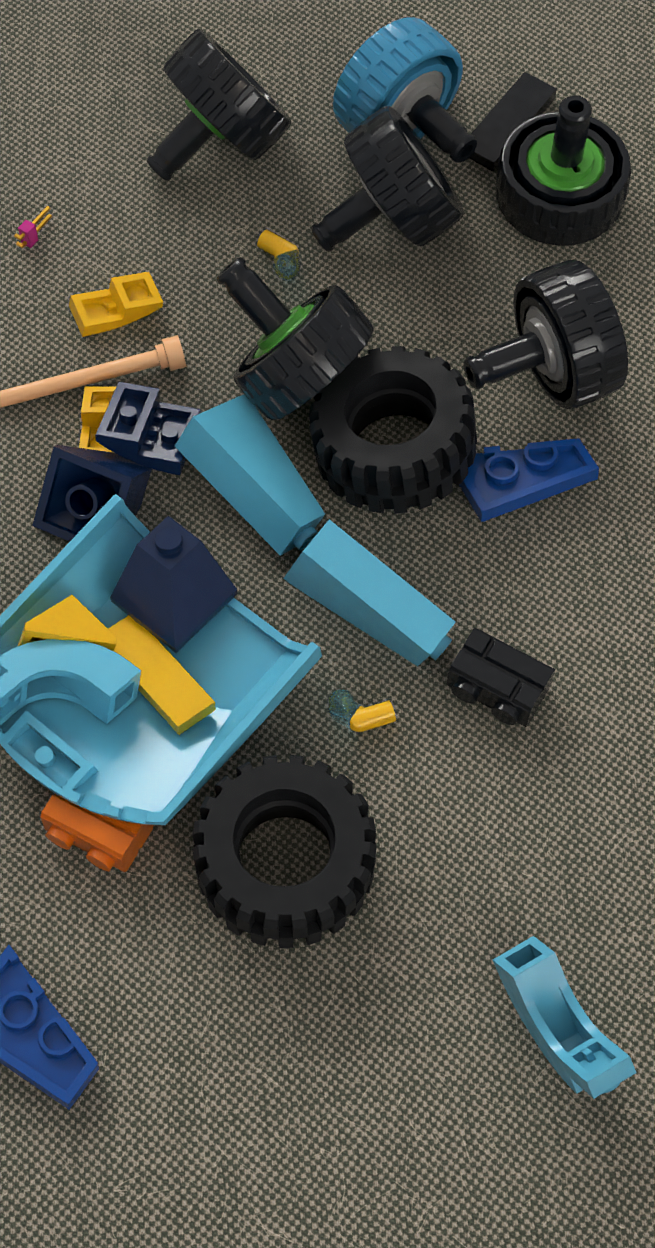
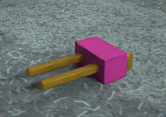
[14,206,52,249]

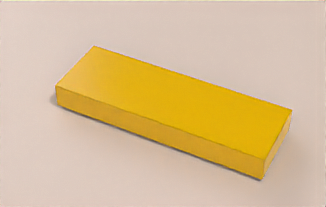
[108,615,216,735]

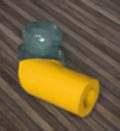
[257,229,301,280]
[328,689,396,732]

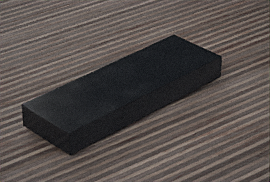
[469,72,557,171]

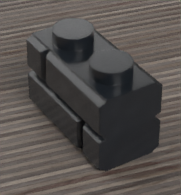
[447,628,556,727]

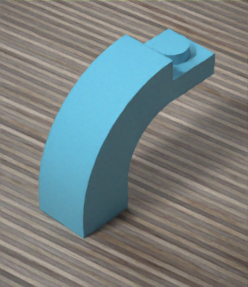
[0,639,141,725]
[493,936,637,1099]

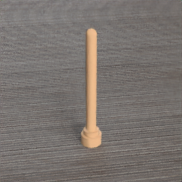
[0,335,186,408]

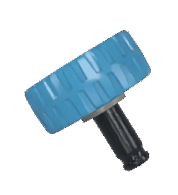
[333,17,477,163]

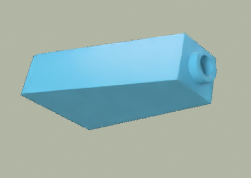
[175,394,325,556]
[283,519,455,667]

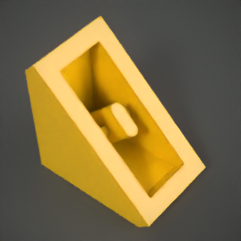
[17,595,117,651]

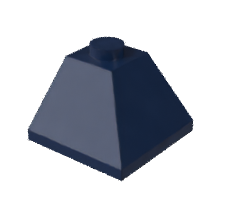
[32,445,152,541]
[110,516,238,653]

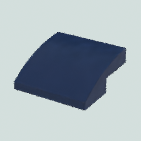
[96,382,201,475]

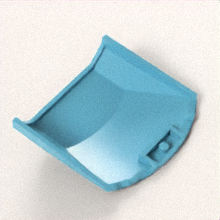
[0,494,322,825]

